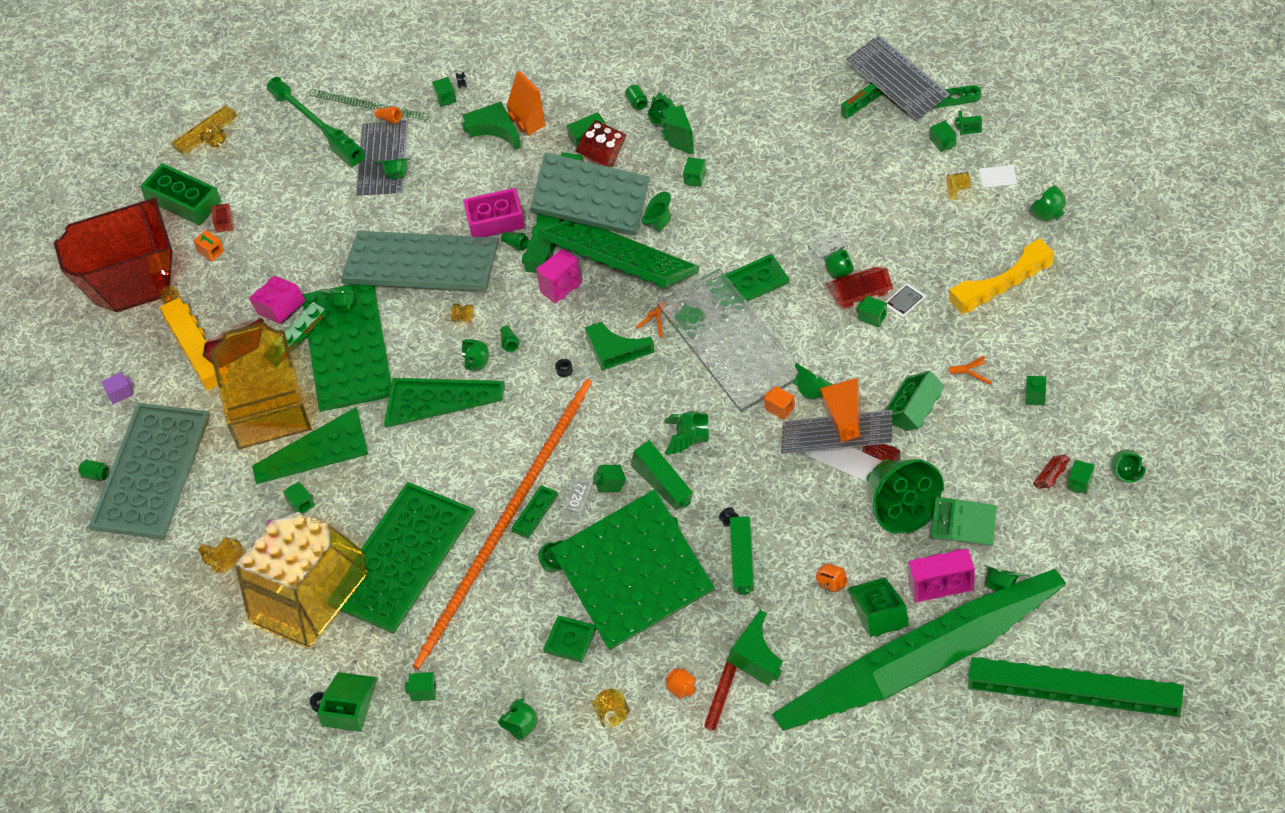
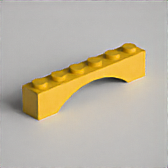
[949,238,1054,315]

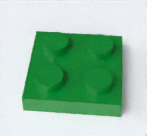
[543,615,596,663]

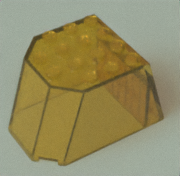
[210,322,312,450]
[235,512,367,649]

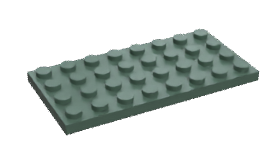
[341,231,499,291]
[89,403,210,540]

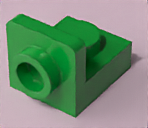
[955,110,982,135]

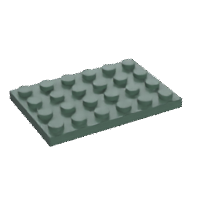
[530,152,649,236]

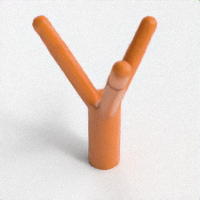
[636,300,666,338]
[949,356,992,385]

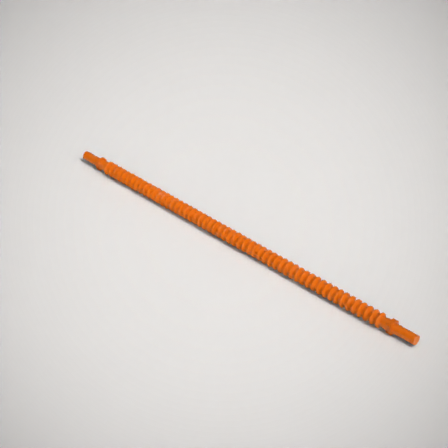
[412,379,592,670]

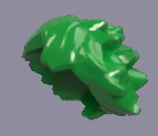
[647,92,675,127]

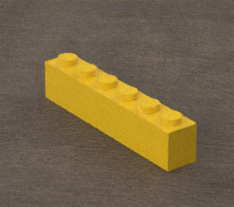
[160,298,227,391]

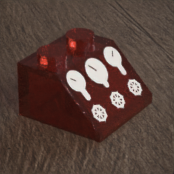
[575,120,627,167]

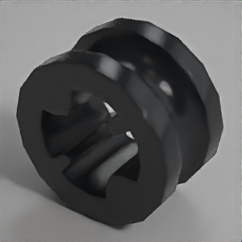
[456,72,467,88]
[555,359,573,378]
[719,507,739,527]
[310,692,324,713]

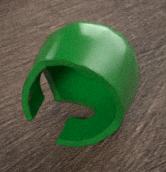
[1110,449,1146,483]
[497,698,537,740]

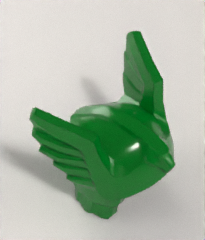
[664,411,709,455]

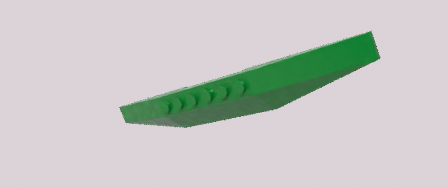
[772,569,1066,731]

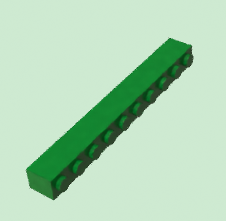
[968,657,1184,717]

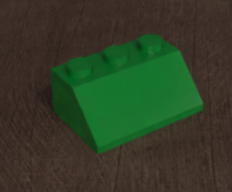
[885,371,945,431]

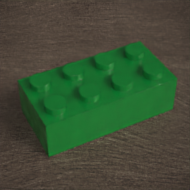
[140,163,221,225]

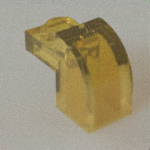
[198,537,247,573]

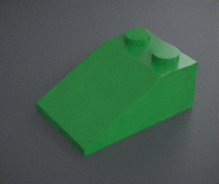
[847,577,909,637]

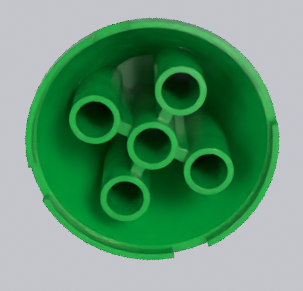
[866,459,944,534]

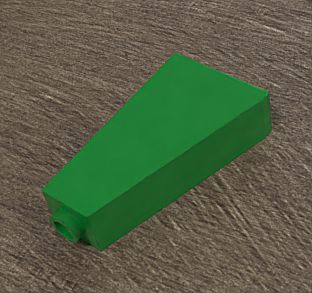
[631,440,693,510]
[730,516,754,595]

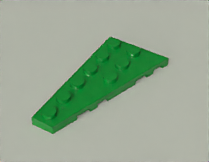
[384,378,505,428]

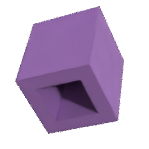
[101,372,134,405]

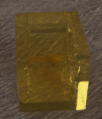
[947,172,972,200]

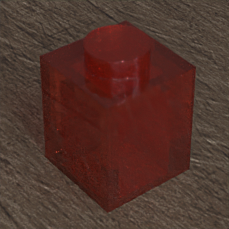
[212,203,234,233]

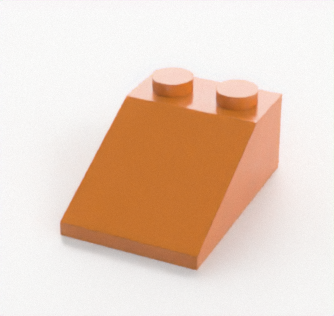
[507,70,545,136]

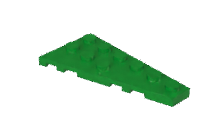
[252,407,368,484]

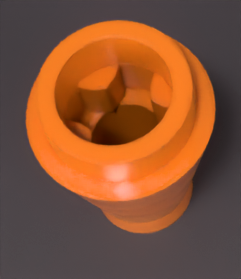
[375,106,402,124]

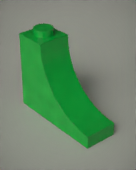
[461,101,521,150]
[585,322,655,371]
[727,610,783,686]

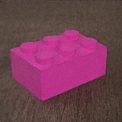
[463,188,525,237]
[908,549,975,603]

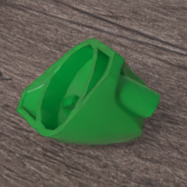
[792,363,833,400]

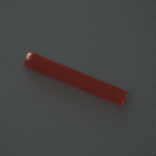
[704,660,737,731]

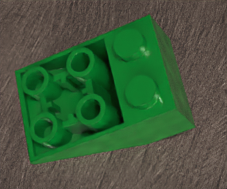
[932,497,997,546]
[317,672,377,732]

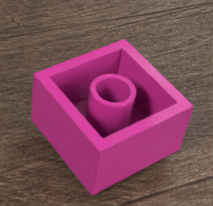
[536,249,582,303]
[249,275,305,324]

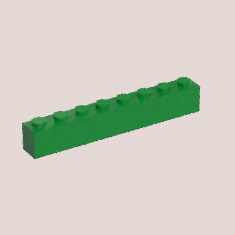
[522,152,583,273]

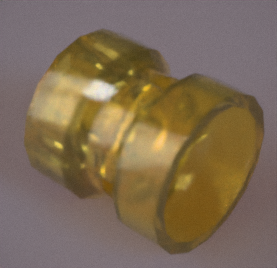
[160,286,180,305]
[451,303,474,323]

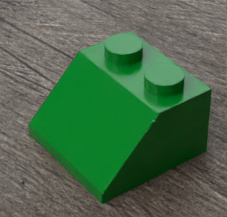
[660,105,694,154]

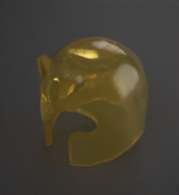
[591,688,630,728]

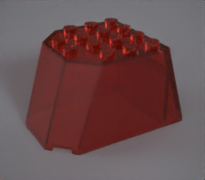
[54,197,173,313]

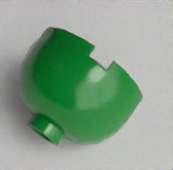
[1029,185,1066,221]

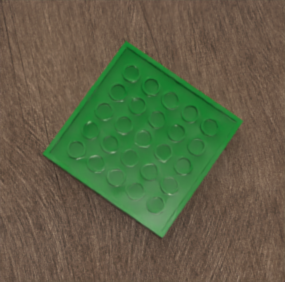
[551,489,715,650]

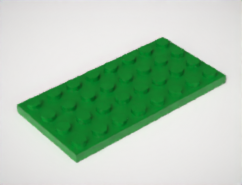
[537,220,700,288]
[302,284,392,412]
[325,482,475,634]

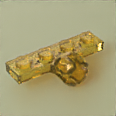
[171,105,237,154]

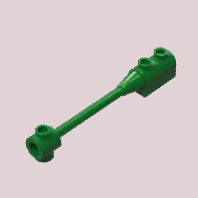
[267,77,365,168]

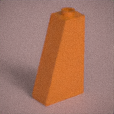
[820,378,861,442]

